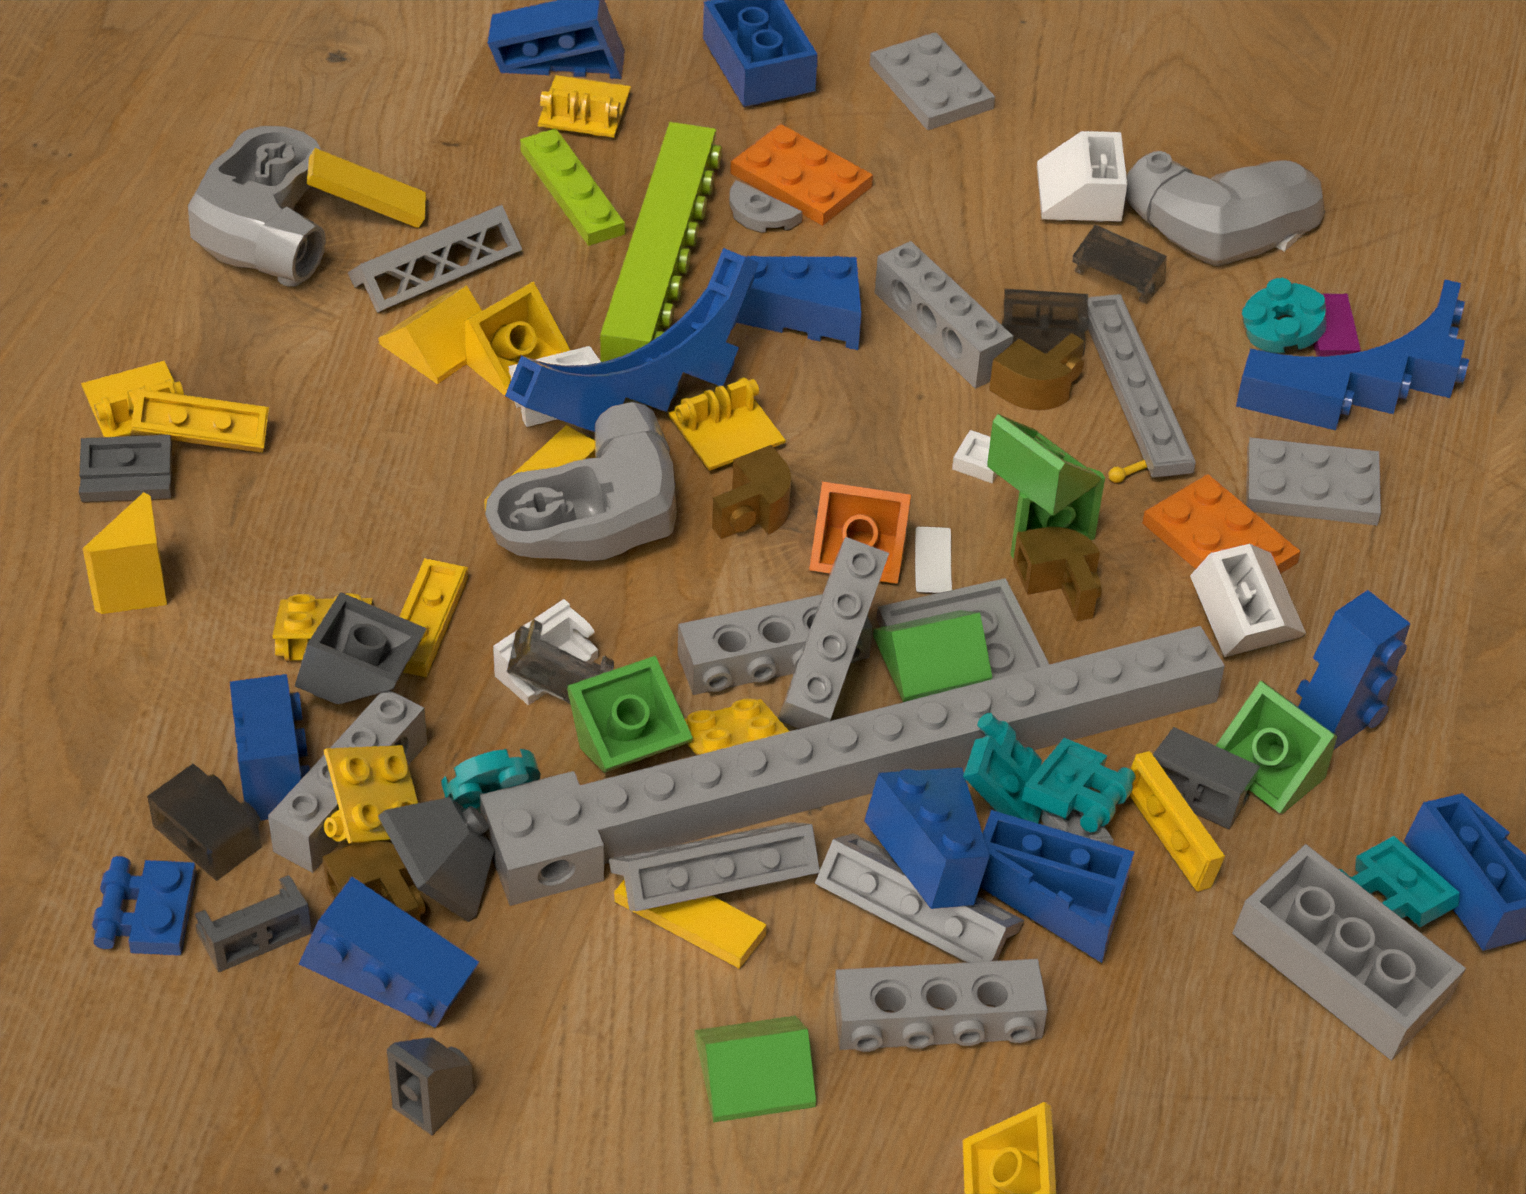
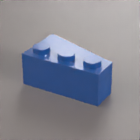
[736,256,861,350]
[1296,590,1411,750]
[230,674,310,823]
[864,767,990,909]
[1404,793,1526,951]

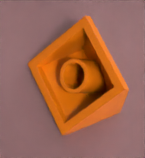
[809,481,912,584]

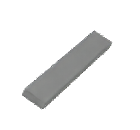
[1080,294,1196,477]

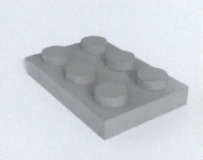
[870,32,995,130]
[1246,437,1381,525]

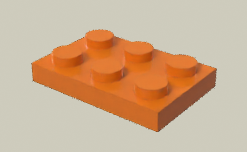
[730,124,873,226]
[1142,474,1301,574]

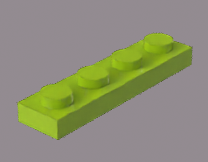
[520,128,625,246]

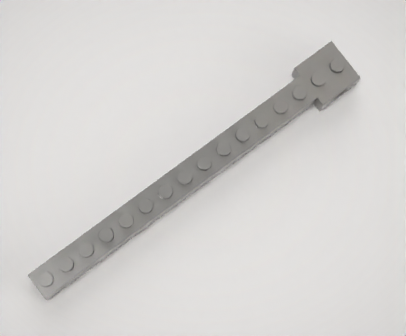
[480,626,1225,906]

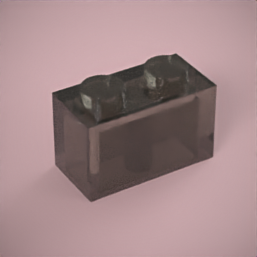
[147,763,262,881]

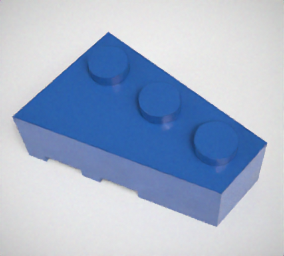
[487,0,625,79]
[980,810,1134,963]
[299,877,479,1028]

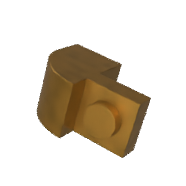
[989,333,1085,410]
[712,445,791,539]
[1013,527,1102,621]
[322,841,425,922]

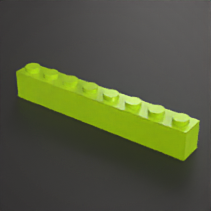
[600,122,722,362]

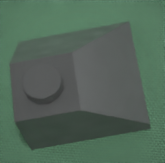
[295,592,427,705]
[378,797,494,922]

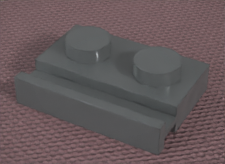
[79,435,172,502]

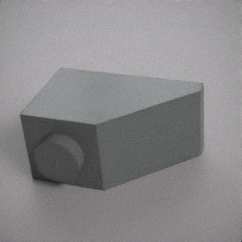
[387,1037,474,1136]

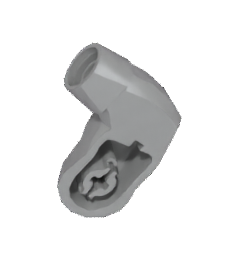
[188,126,326,286]
[1125,151,1325,266]
[485,402,677,561]

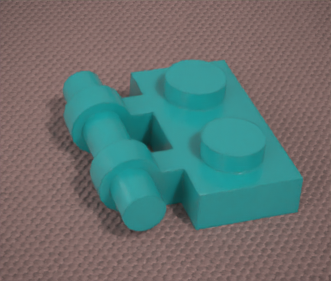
[963,713,1042,823]
[1022,738,1135,833]
[1339,836,1460,927]

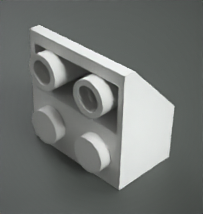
[1037,131,1127,221]
[1190,544,1306,657]

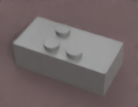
[1232,844,1466,1060]

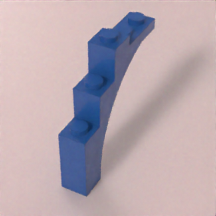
[505,248,759,432]
[1236,279,1469,431]

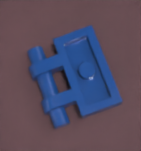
[92,856,197,956]

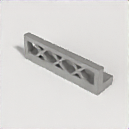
[348,205,522,313]
[609,822,820,911]
[815,833,1024,963]

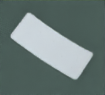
[915,527,952,593]

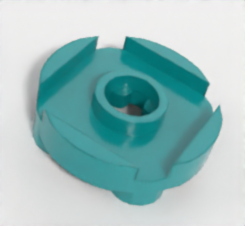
[1242,278,1327,353]
[441,749,540,814]

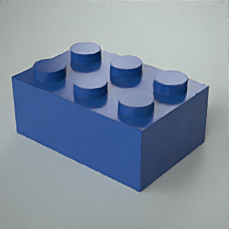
[703,0,818,107]

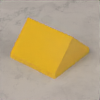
[464,281,571,396]
[378,285,482,385]
[82,492,167,614]
[963,1102,1056,1194]

